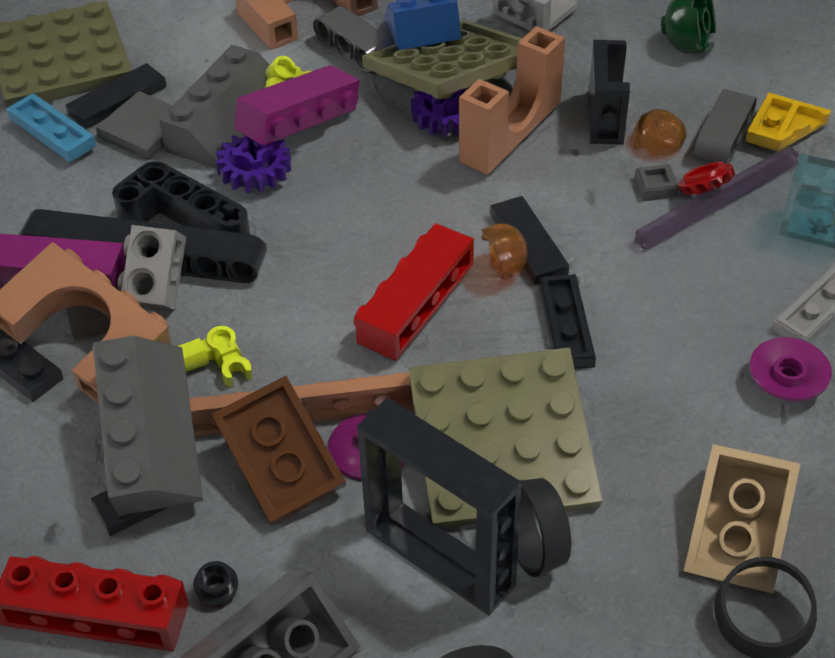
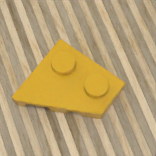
[745,92,831,151]

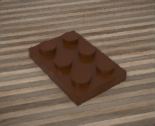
[212,376,346,526]

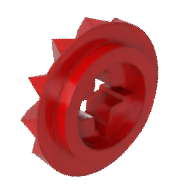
[678,162,735,196]

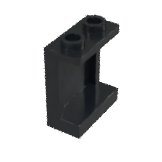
[588,40,630,145]

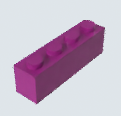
[234,65,360,146]
[0,233,126,290]

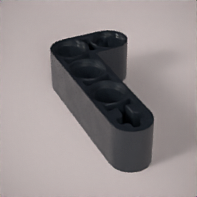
[112,161,251,234]

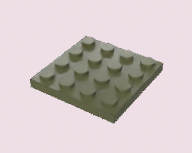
[0,1,132,108]
[362,20,523,99]
[408,347,602,528]

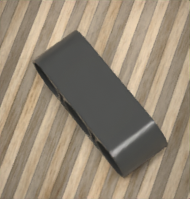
[313,6,393,73]
[693,89,757,164]

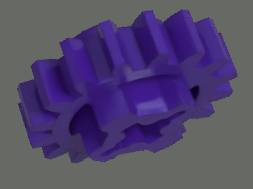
[411,89,468,137]
[216,135,291,193]

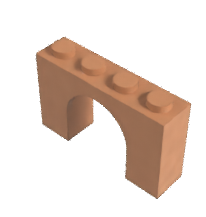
[235,0,378,50]
[459,26,565,175]
[0,242,171,404]

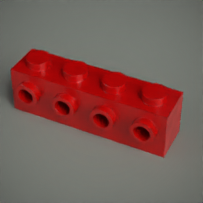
[353,223,474,361]
[0,556,189,652]

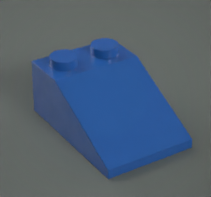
[384,0,462,50]

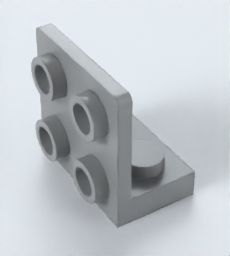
[493,0,577,31]

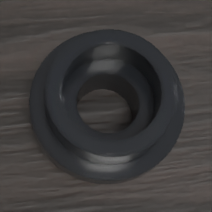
[193,561,239,605]

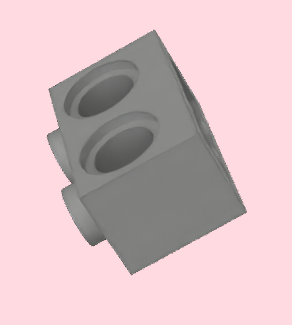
[118,225,186,310]

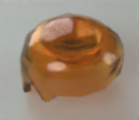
[630,109,687,157]
[481,223,528,280]

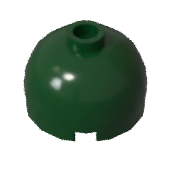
[661,0,716,53]

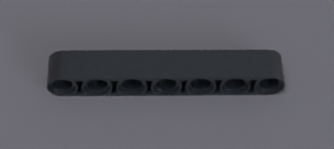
[19,209,267,283]

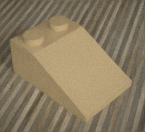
[684,444,801,594]

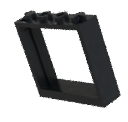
[357,398,522,616]

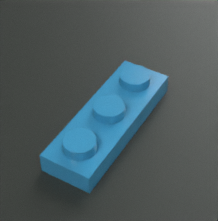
[6,93,96,162]

